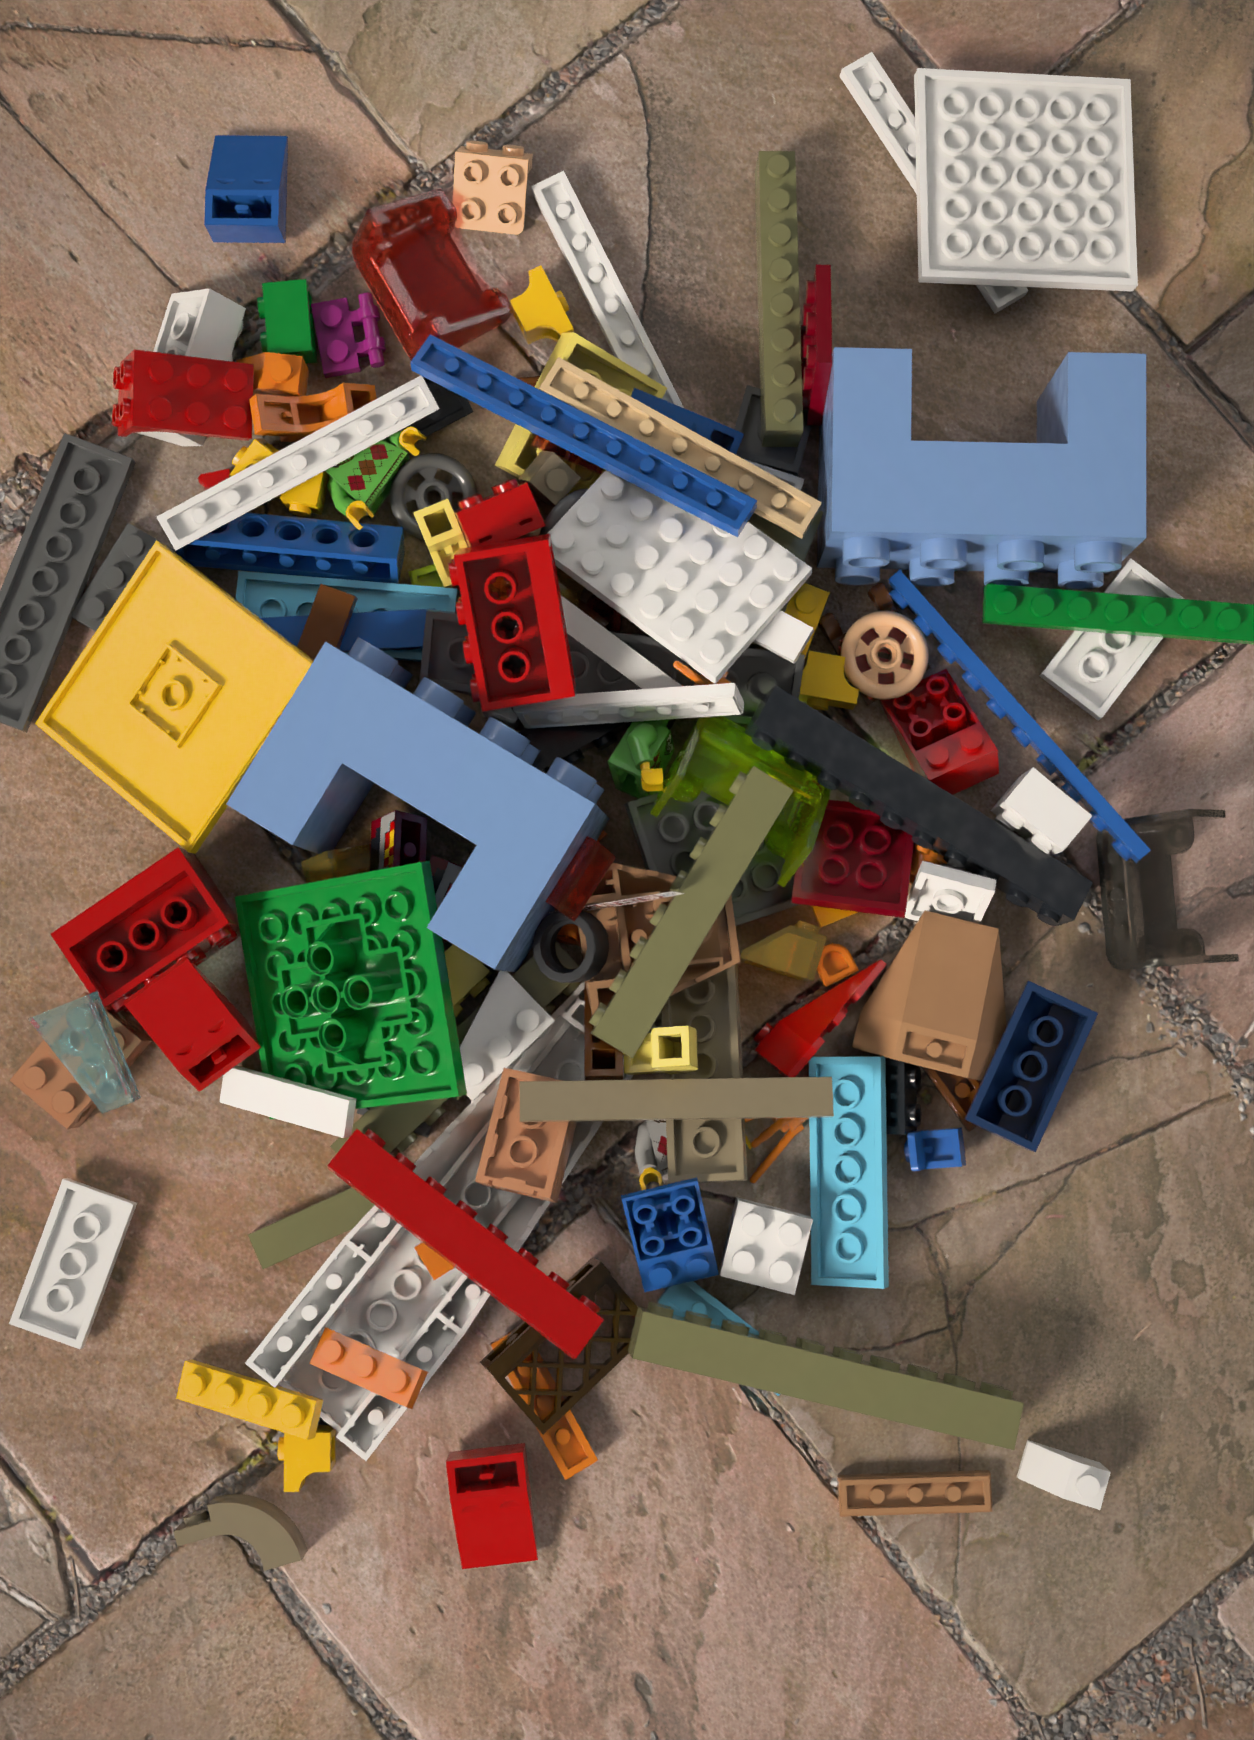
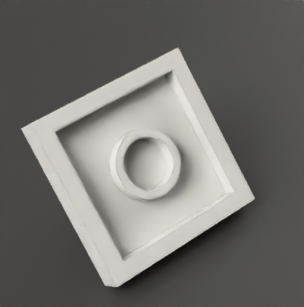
[905,861,996,924]

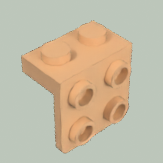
[452,141,533,235]

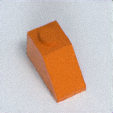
[236,352,309,396]

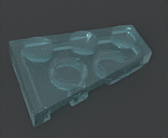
[28,991,141,1114]

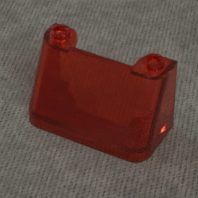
[352,188,513,360]

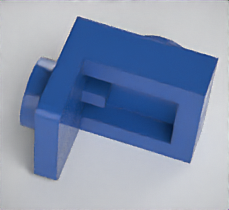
[904,1127,966,1171]

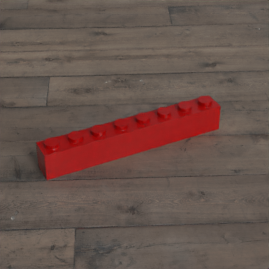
[327,1129,604,1359]

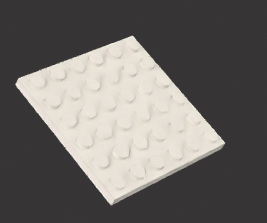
[914,68,1138,291]

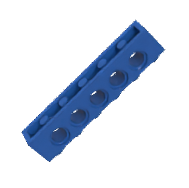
[176,513,405,584]

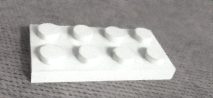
[1040,558,1184,721]
[9,1178,137,1349]

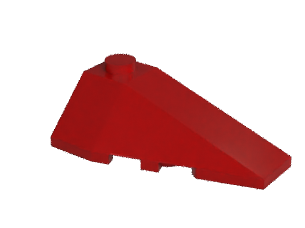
[753,959,887,1077]

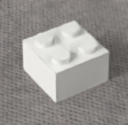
[990,767,1092,856]
[718,1197,813,1295]

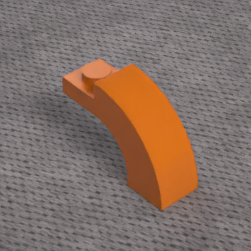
[249,383,377,442]

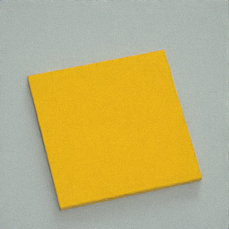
[35,540,314,854]

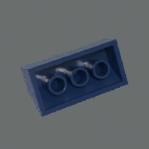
[965,981,1098,1152]

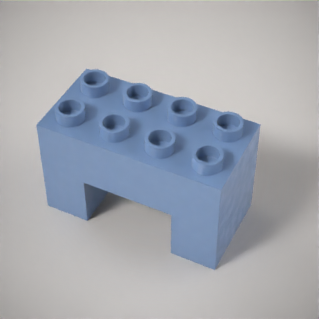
[817,347,1146,590]
[226,637,610,972]

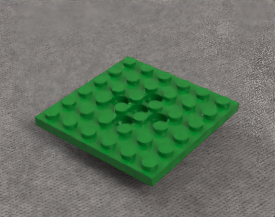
[234,861,467,1119]

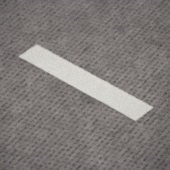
[561,596,682,689]

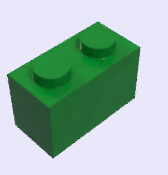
[257,279,318,364]

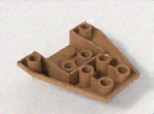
[852,910,1007,1081]

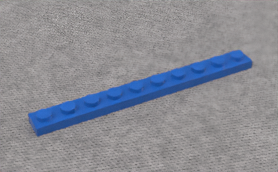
[410,334,757,538]
[888,570,1151,863]

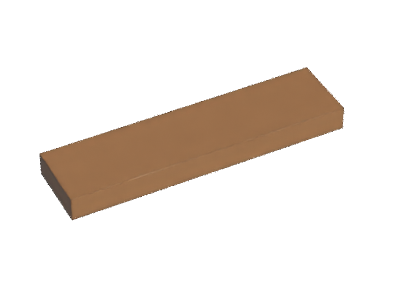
[837,1470,993,1517]

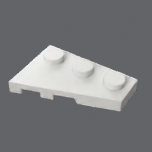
[460,970,555,1101]

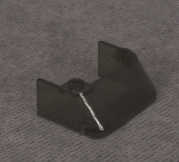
[1096,809,1239,970]

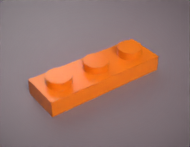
[309,1327,428,1409]

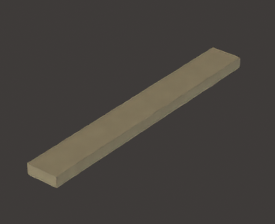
[519,1077,834,1122]

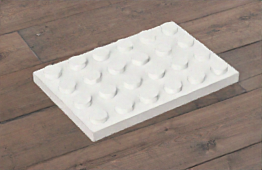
[547,470,812,684]

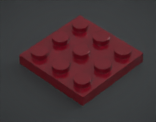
[800,264,832,426]
[791,796,914,918]

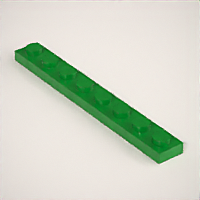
[982,584,1254,645]

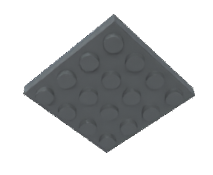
[624,759,801,926]

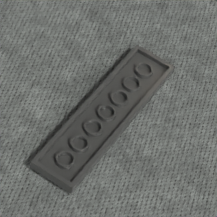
[0,433,136,733]

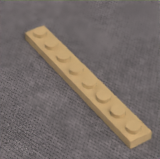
[539,357,822,539]

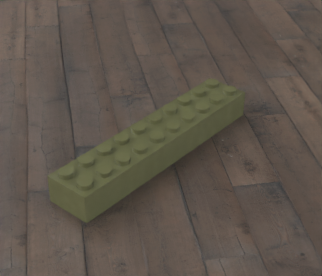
[628,1301,1024,1450]

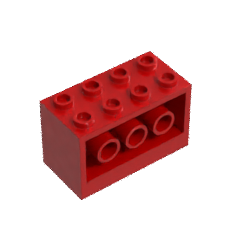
[448,534,576,712]
[50,847,240,1013]

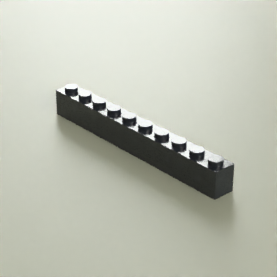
[744,686,1093,926]

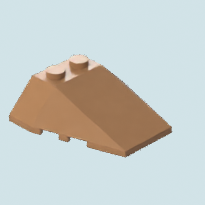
[573,862,740,1015]

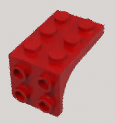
[112,349,254,441]

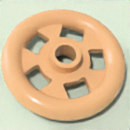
[841,611,929,699]

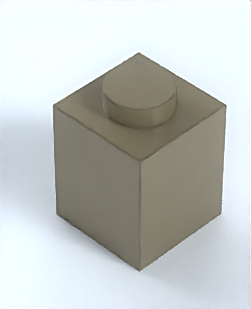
[519,450,581,506]

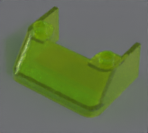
[650,716,831,887]

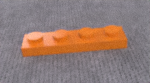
[490,1328,598,1480]

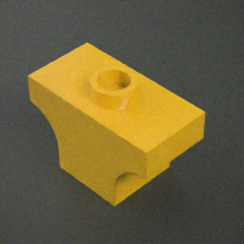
[510,265,574,344]
[799,651,859,710]
[278,1424,336,1492]

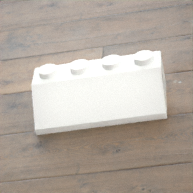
[137,289,246,446]

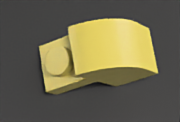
[414,499,467,588]
[623,1025,698,1075]

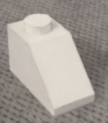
[1017,1440,1111,1510]

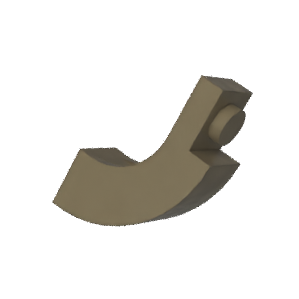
[173,1494,308,1571]

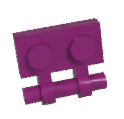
[311,292,386,378]

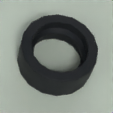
[532,910,609,983]

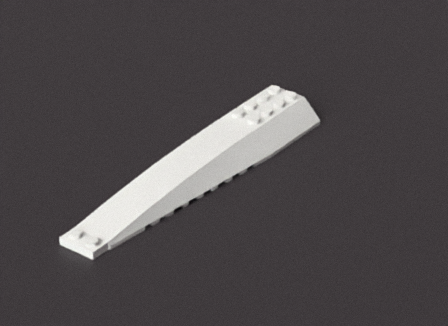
[245,981,662,1461]

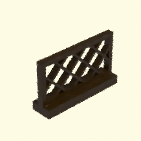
[480,1258,638,1435]

